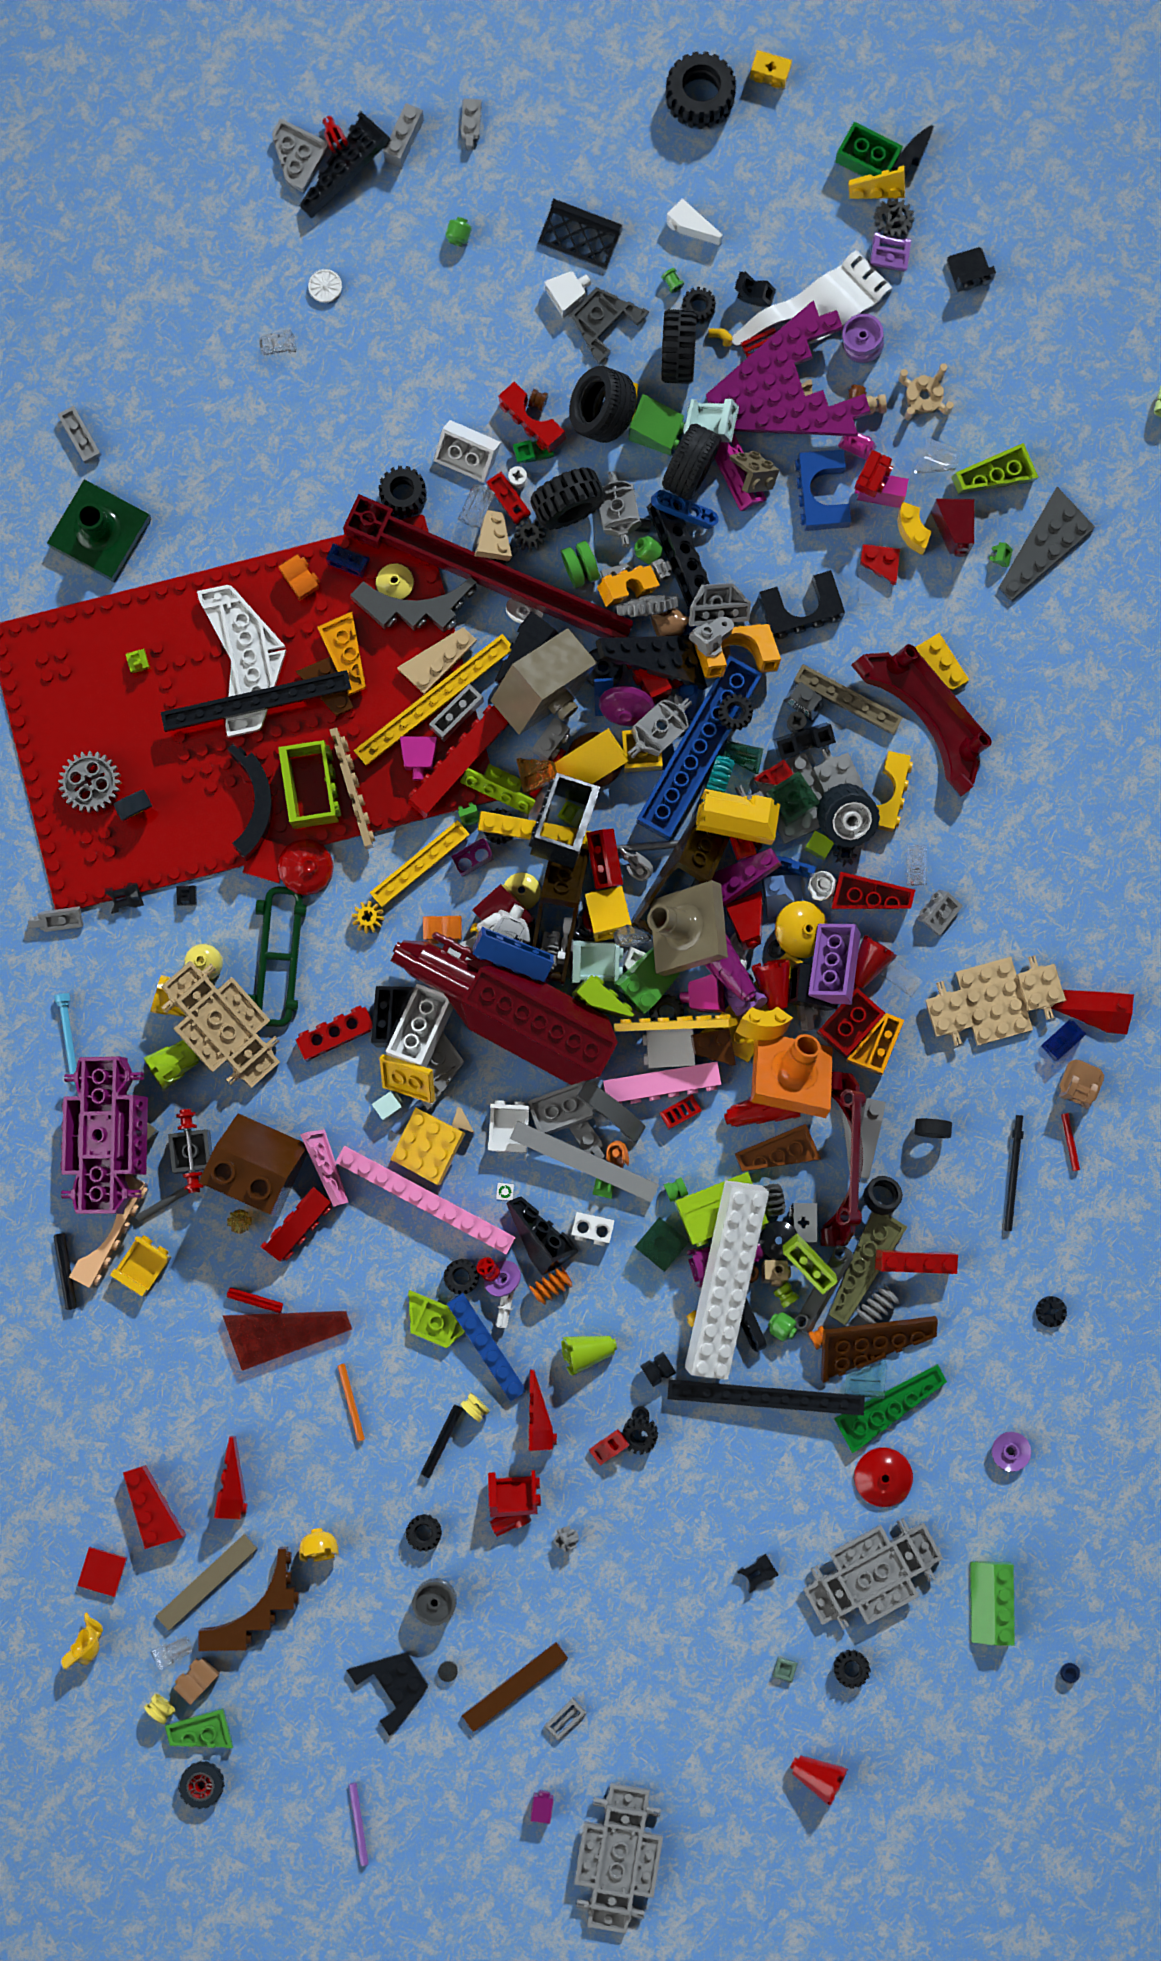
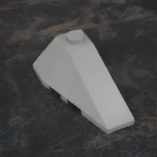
[842,1098,886,1179]

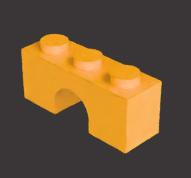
[597,565,660,607]

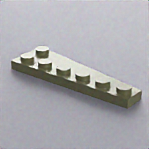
[828,1211,907,1325]

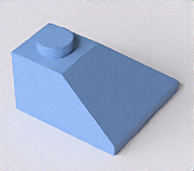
[762,875,804,919]

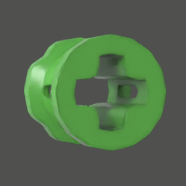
[661,268,685,293]

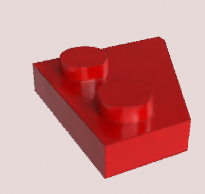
[860,544,900,585]

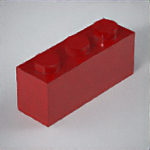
[586,828,623,889]

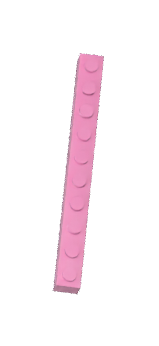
[335,1146,516,1255]

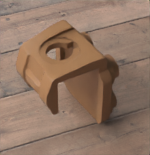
[1059,1059,1104,1109]

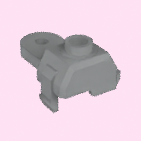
[689,616,734,658]

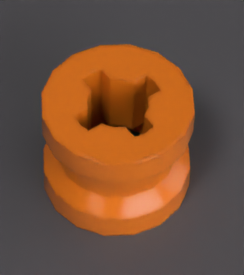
[808,1325,824,1350]

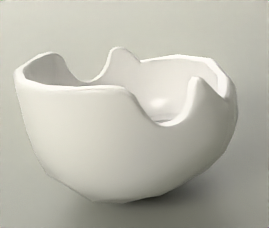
[808,871,837,901]

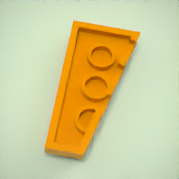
[317,612,366,696]

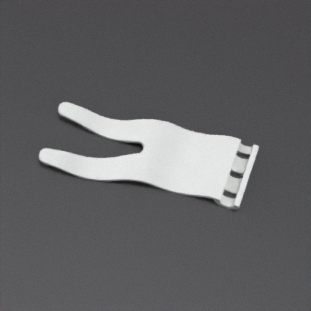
[732,250,893,346]

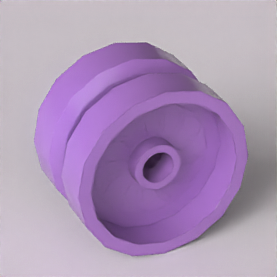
[842,314,884,363]

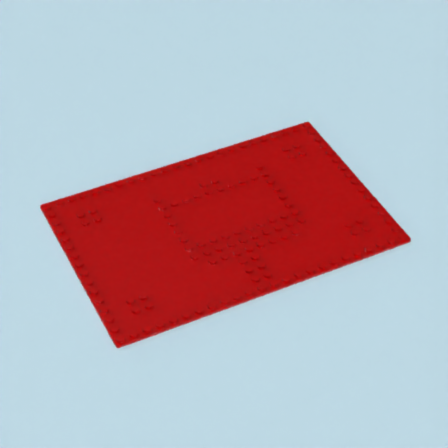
[0,515,496,910]

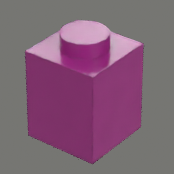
[530,1790,554,1824]

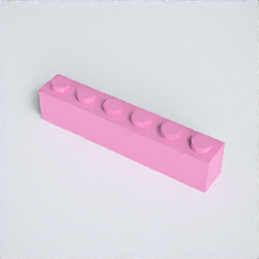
[603,1062,721,1105]

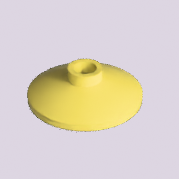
[376,564,414,600]
[504,873,541,910]

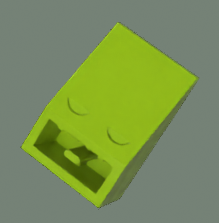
[571,975,634,1019]

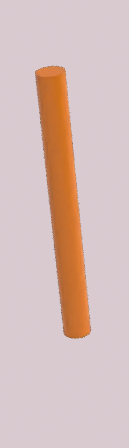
[337,1363,365,1441]

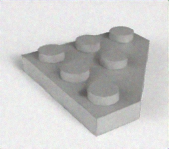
[272,118,329,193]

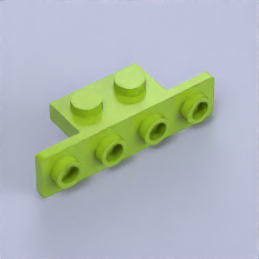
[460,764,536,814]

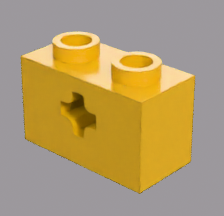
[750,50,792,89]

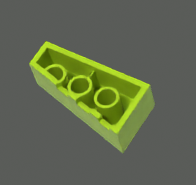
[951,443,1039,494]

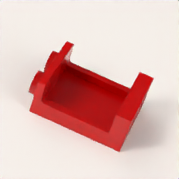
[488,1470,541,1518]

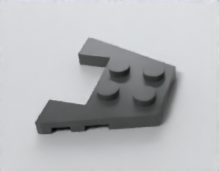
[571,287,649,365]

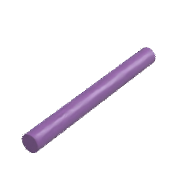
[349,1783,369,1866]

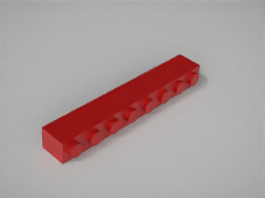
[408,705,509,818]

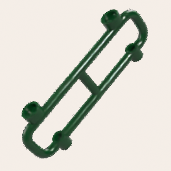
[248,886,307,1027]

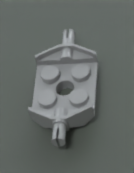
[599,471,642,548]
[628,698,692,758]

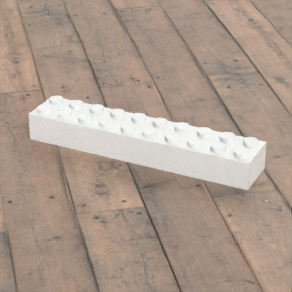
[685,1180,769,1380]

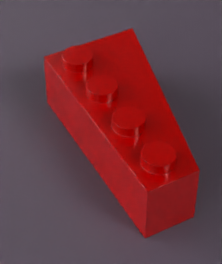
[830,872,916,909]

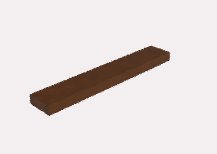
[462,1642,568,1732]

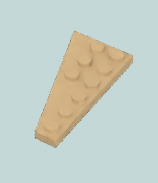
[330,728,375,850]

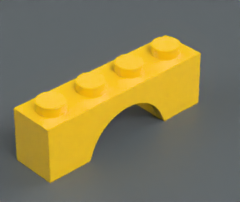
[876,751,913,832]

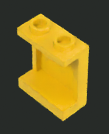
[585,886,633,942]
[110,1235,171,1297]

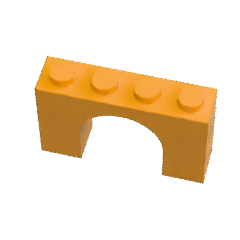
[694,624,781,679]

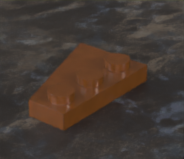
[296,657,354,717]

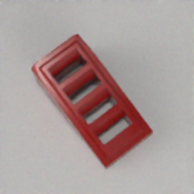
[659,1094,702,1130]

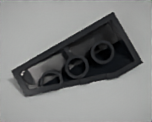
[495,611,559,685]

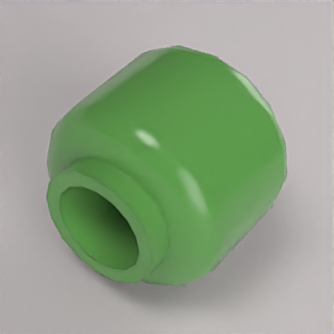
[445,217,472,247]
[634,536,662,564]
[768,1312,798,1342]

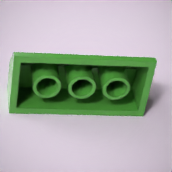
[970,1561,1015,1646]

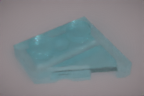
[845,1360,887,1398]

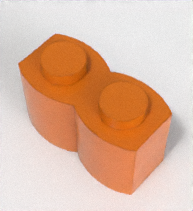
[278,554,320,601]
[423,916,462,944]

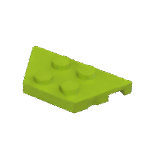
[408,1290,465,1348]

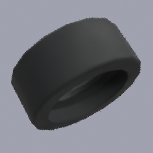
[914,1118,952,1139]
[863,1176,903,1215]

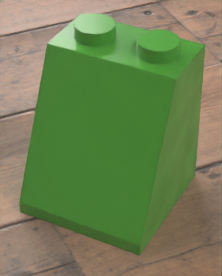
[629,394,685,456]

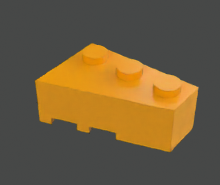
[846,1013,904,1076]

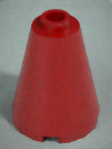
[854,935,897,989]
[751,959,790,1011]
[790,1755,848,1806]

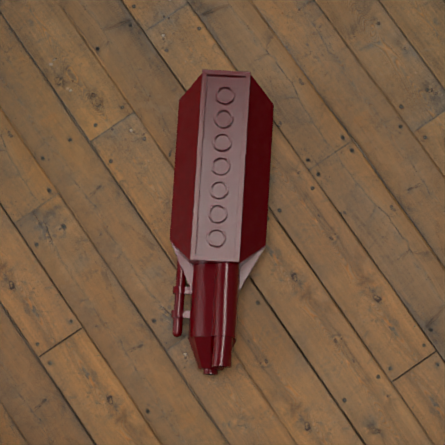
[390,932,618,1085]

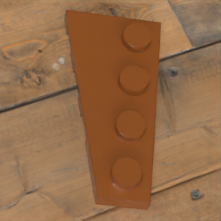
[735,1124,821,1172]

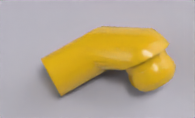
[708,328,733,347]

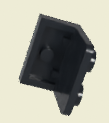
[947,247,996,292]

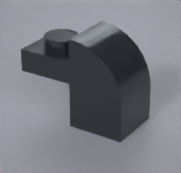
[735,271,776,307]

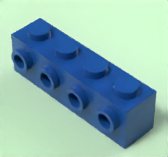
[473,927,554,982]

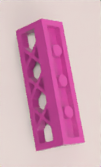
[715,434,767,511]

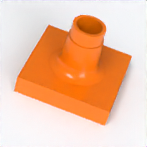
[751,1034,833,1118]

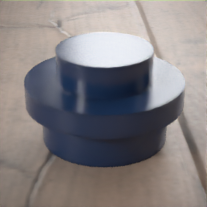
[1060,1663,1080,1683]

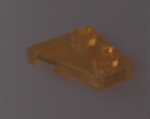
[516,758,557,794]

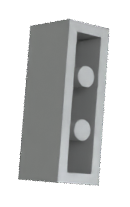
[383,103,424,168]
[429,684,484,742]

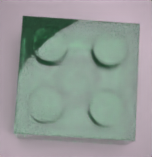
[766,771,820,827]
[634,1217,689,1272]

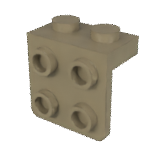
[729,451,779,493]

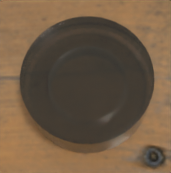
[438,1661,458,1682]

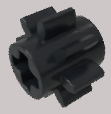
[833,845,857,867]

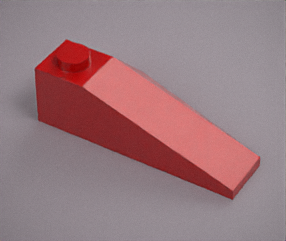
[1051,990,1134,1035]
[529,1369,557,1451]
[214,1436,248,1520]

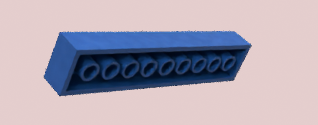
[636,655,763,841]

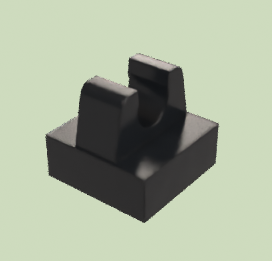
[176,885,197,906]

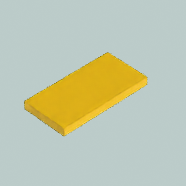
[546,728,629,800]

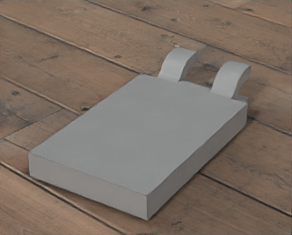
[527,1081,598,1135]

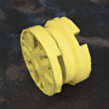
[460,1393,490,1423]
[144,1693,176,1724]

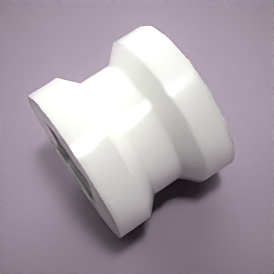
[508,466,527,489]

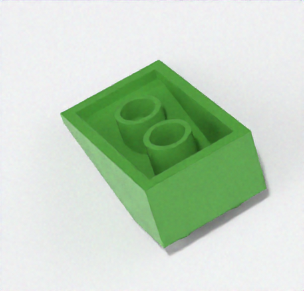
[614,947,680,1014]

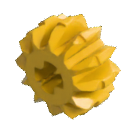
[352,901,384,934]

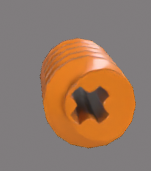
[529,1265,573,1305]

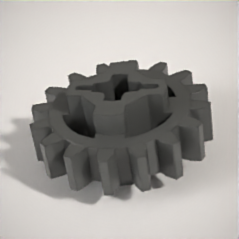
[873,198,914,239]

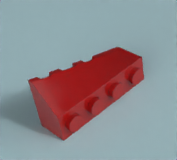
[260,1187,332,1262]

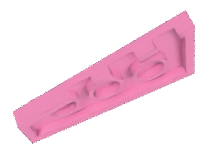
[300,1129,349,1207]

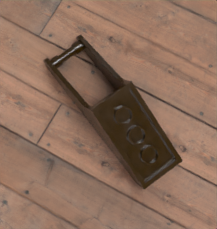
[631,813,729,936]
[532,849,589,986]

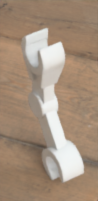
[557,917,572,964]

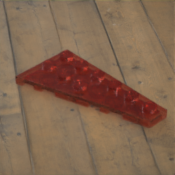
[222,1311,353,1371]

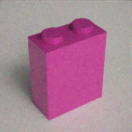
[854,475,909,508]

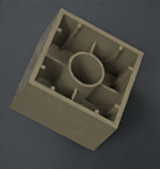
[490,628,597,735]

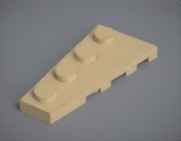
[397,627,477,695]

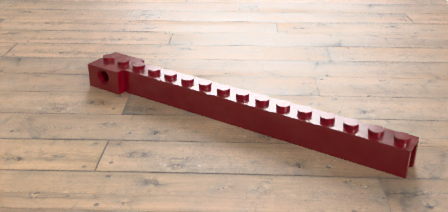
[343,494,634,638]

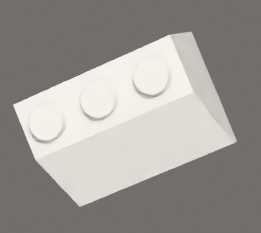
[433,420,501,483]

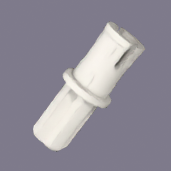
[496,1291,515,1329]

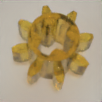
[227,1209,252,1234]

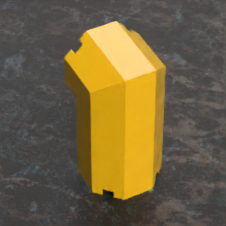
[696,789,780,845]

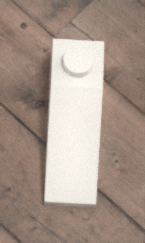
[666,199,723,245]

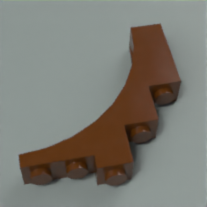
[198,1547,300,1651]

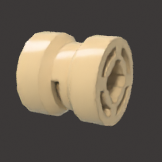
[866,394,887,415]

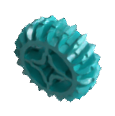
[703,755,735,802]

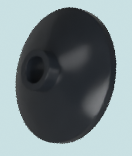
[760,1221,797,1260]

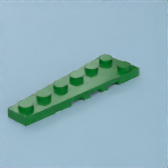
[834,1364,947,1454]

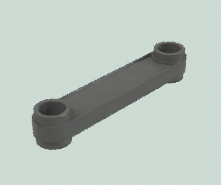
[795,1246,853,1333]

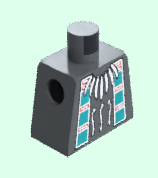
[783,682,823,721]

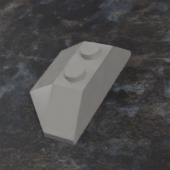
[689,583,751,626]

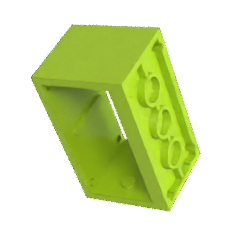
[278,740,341,829]

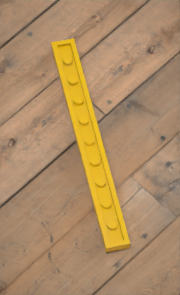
[354,634,511,766]

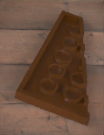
[821,1316,938,1383]

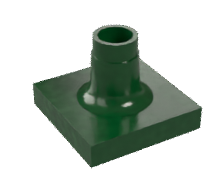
[47,479,152,582]

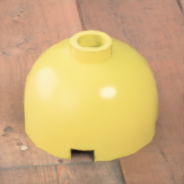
[184,944,223,981]

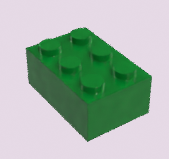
[835,121,903,176]

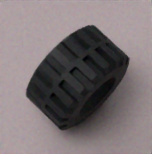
[378,466,427,518]

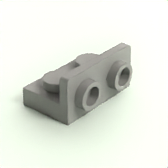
[917,890,963,936]

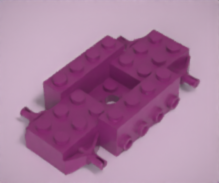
[60,1056,148,1214]

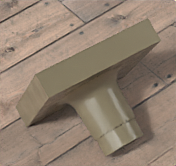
[647,880,728,976]

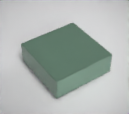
[773,1657,798,1683]

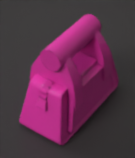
[838,432,877,460]

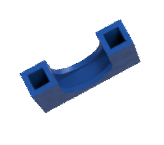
[795,449,851,531]

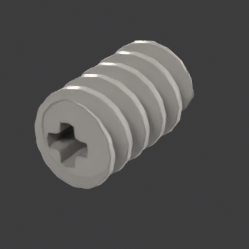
[856,1285,899,1324]

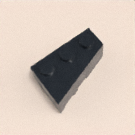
[371,986,415,1048]

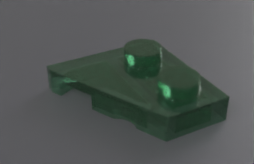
[723,740,763,774]

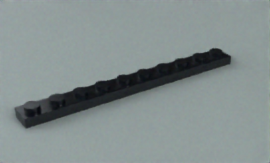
[160,670,352,732]
[667,1380,865,1416]

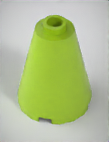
[561,1336,617,1376]

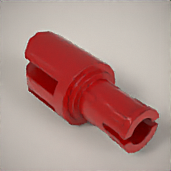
[322,116,348,153]

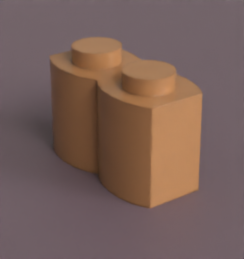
[174,1657,220,1705]

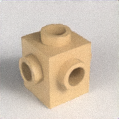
[761,1258,791,1286]

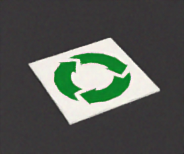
[496,1183,514,1200]

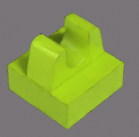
[126,649,150,674]

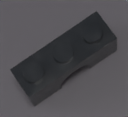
[773,722,836,760]

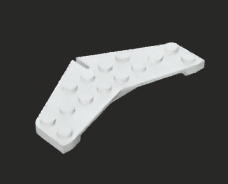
[197,585,287,738]

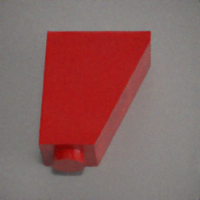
[725,891,764,951]

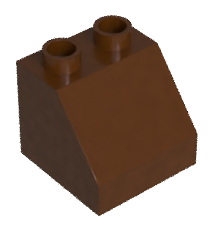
[198,1113,308,1216]

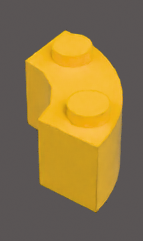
[898,502,932,555]
[735,1007,793,1041]

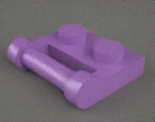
[870,232,911,272]
[724,973,768,1021]

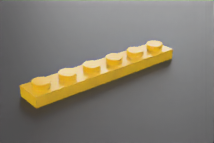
[477,811,592,850]
[369,820,470,908]

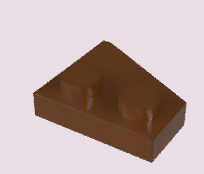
[691,1029,736,1066]

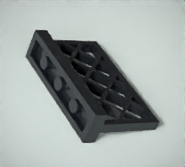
[538,198,623,270]

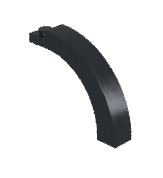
[228,744,272,861]

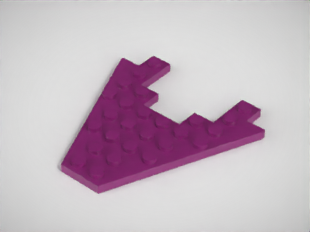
[705,301,871,437]

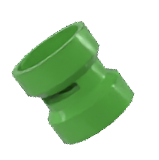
[663,1177,689,1202]

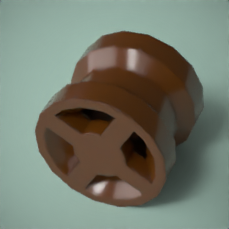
[528,388,548,411]

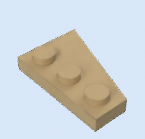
[474,510,512,561]

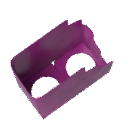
[451,838,494,877]

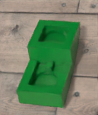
[513,440,554,463]

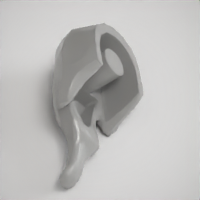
[619,846,653,881]

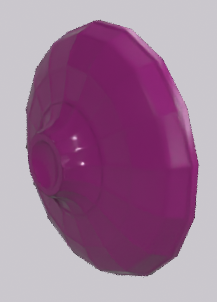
[599,686,655,727]

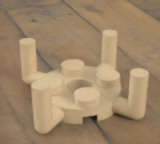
[898,363,954,421]

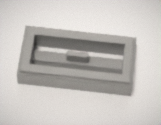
[544,1698,587,1741]

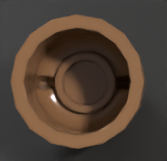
[650,608,689,636]

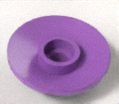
[484,1261,521,1297]
[992,1432,1031,1472]

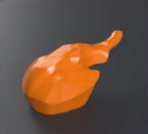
[606,1140,629,1168]

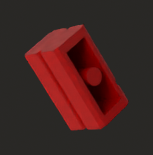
[854,450,893,498]

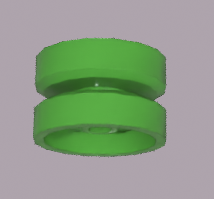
[560,540,600,589]

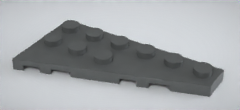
[999,486,1095,601]

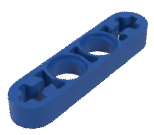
[651,490,719,529]

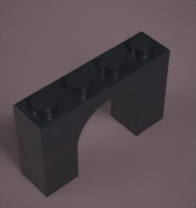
[758,570,845,639]

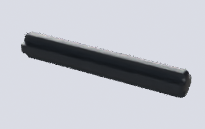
[54,1233,77,1310]
[421,1405,463,1478]

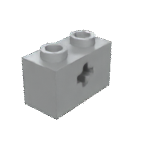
[789,1203,817,1243]

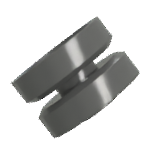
[412,1578,457,1626]

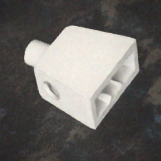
[544,271,591,318]

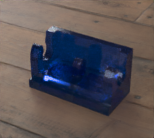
[326,543,370,578]
[1041,1020,1086,1061]

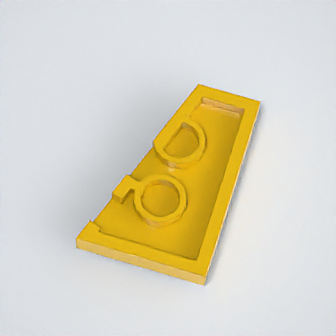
[849,166,906,199]

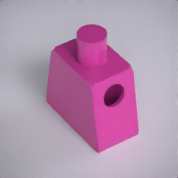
[400,736,438,781]
[679,974,725,1013]

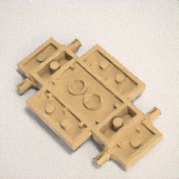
[925,955,1066,1046]
[161,961,280,1088]

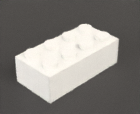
[386,984,453,1067]

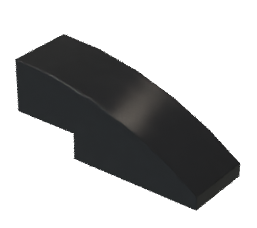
[893,125,934,179]

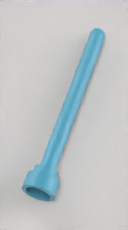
[54,993,77,1085]

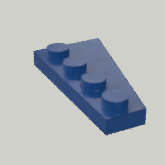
[754,846,816,879]

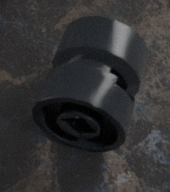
[640,1352,676,1387]

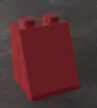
[931,498,974,557]
[472,884,536,930]

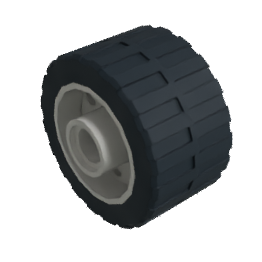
[816,783,880,848]

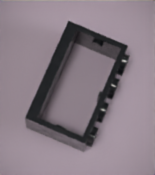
[529,773,601,869]

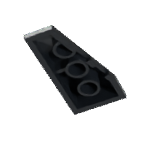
[506,1196,579,1275]

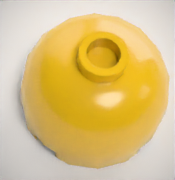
[299,1528,339,1562]

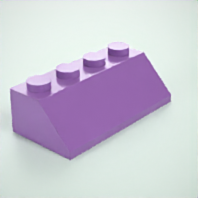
[808,924,861,1004]

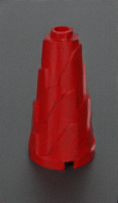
[724,1097,801,1127]

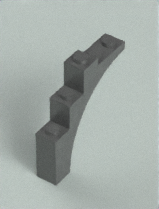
[351,577,477,632]

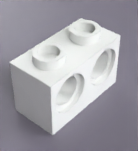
[572,1212,615,1246]

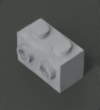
[533,717,571,763]

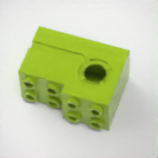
[674,1172,769,1247]

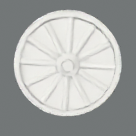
[308,269,342,303]

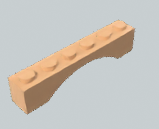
[69,1175,149,1288]

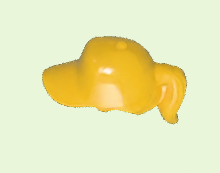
[61,1612,103,1669]

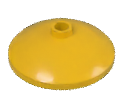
[775,901,828,958]

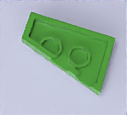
[165,1708,234,1748]

